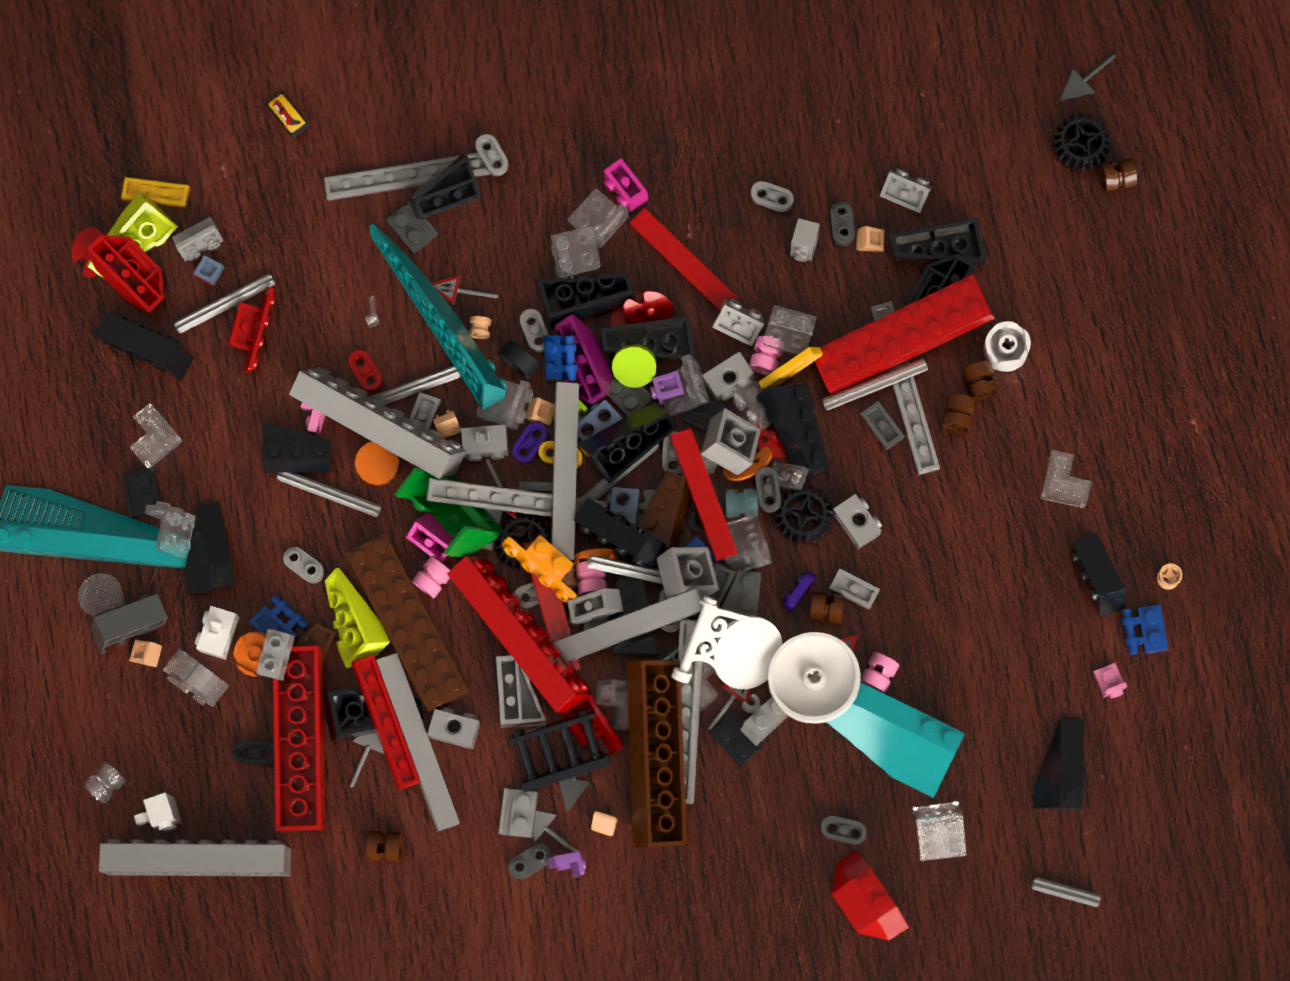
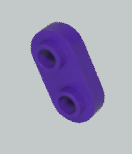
[512,422,548,464]
[782,571,817,613]

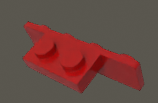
[227,287,276,374]
[561,673,623,755]

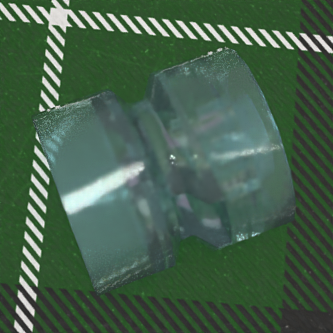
[726,488,758,518]

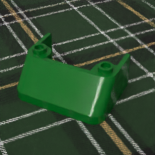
[395,467,502,558]

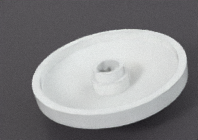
[768,632,860,723]

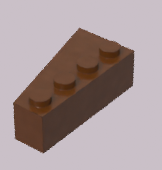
[637,470,691,568]

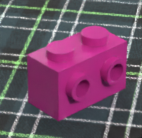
[603,158,648,212]
[406,512,453,564]

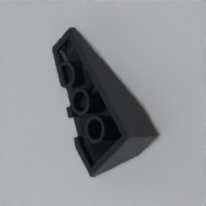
[327,688,424,742]

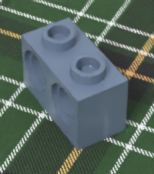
[577,400,623,442]
[607,487,641,525]

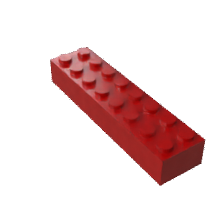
[815,274,995,394]
[447,556,592,713]
[273,646,326,832]

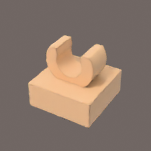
[433,410,461,439]

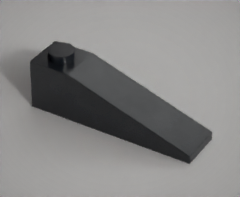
[184,502,235,595]
[1033,719,1084,812]

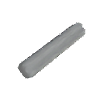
[1032,877,1101,907]

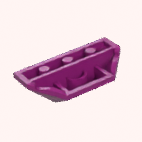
[555,315,612,404]

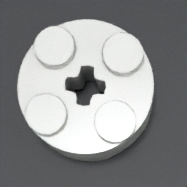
[983,322,1031,372]

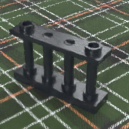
[507,708,612,792]

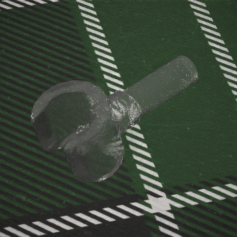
[364,296,379,328]

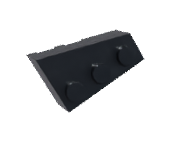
[408,155,482,219]
[262,421,331,473]
[1070,532,1125,618]

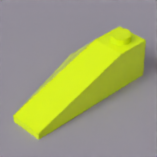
[87,193,178,278]
[325,568,390,668]

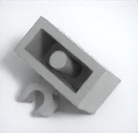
[461,424,509,462]
[741,694,788,746]

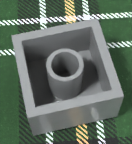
[701,408,761,475]
[656,547,719,599]

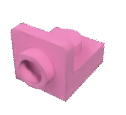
[300,403,325,437]
[1093,663,1127,699]

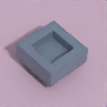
[193,255,225,286]

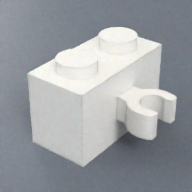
[195,606,240,660]
[134,793,182,833]

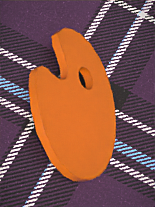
[723,447,772,481]

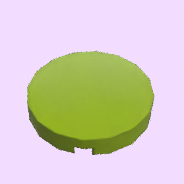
[612,344,657,388]

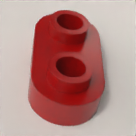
[348,350,382,392]

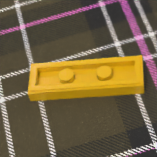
[121,177,190,208]
[758,347,823,389]

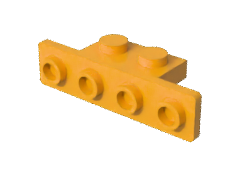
[502,535,577,602]

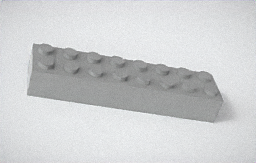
[289,367,466,479]
[99,839,291,876]

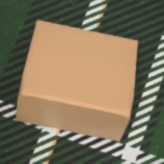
[856,226,884,252]
[525,397,555,426]
[129,639,162,667]
[591,811,618,836]

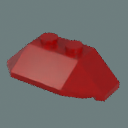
[85,234,164,313]
[831,850,909,940]

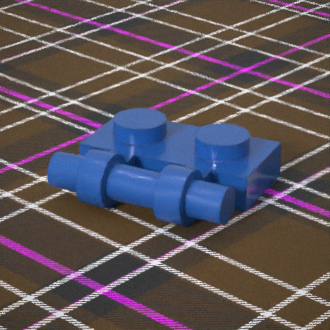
[544,335,578,381]
[249,595,309,642]
[1121,605,1168,655]

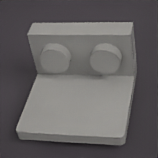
[172,217,224,262]

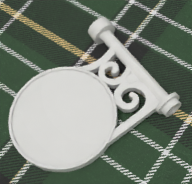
[672,596,783,689]

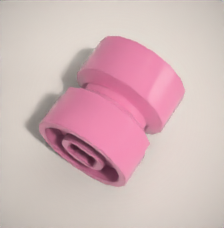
[749,336,785,375]
[411,556,450,599]
[576,561,607,597]
[860,652,899,694]

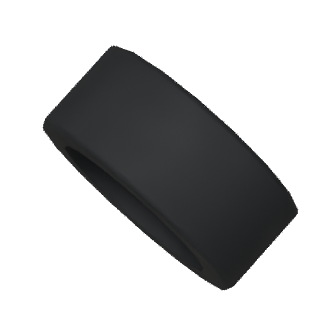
[497,340,541,379]

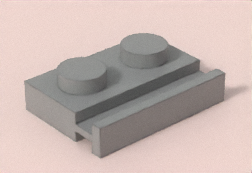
[499,788,538,838]

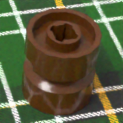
[1100,158,1137,192]
[963,360,999,400]
[942,394,977,432]
[809,591,845,625]
[366,831,402,862]

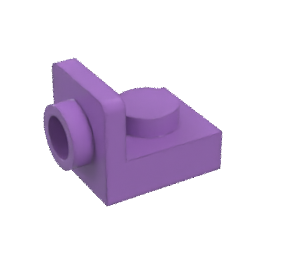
[650,371,684,405]
[547,851,586,878]

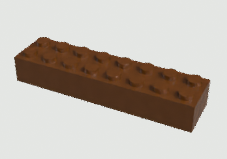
[345,533,471,715]
[627,660,687,847]

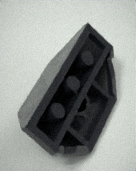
[905,254,977,306]

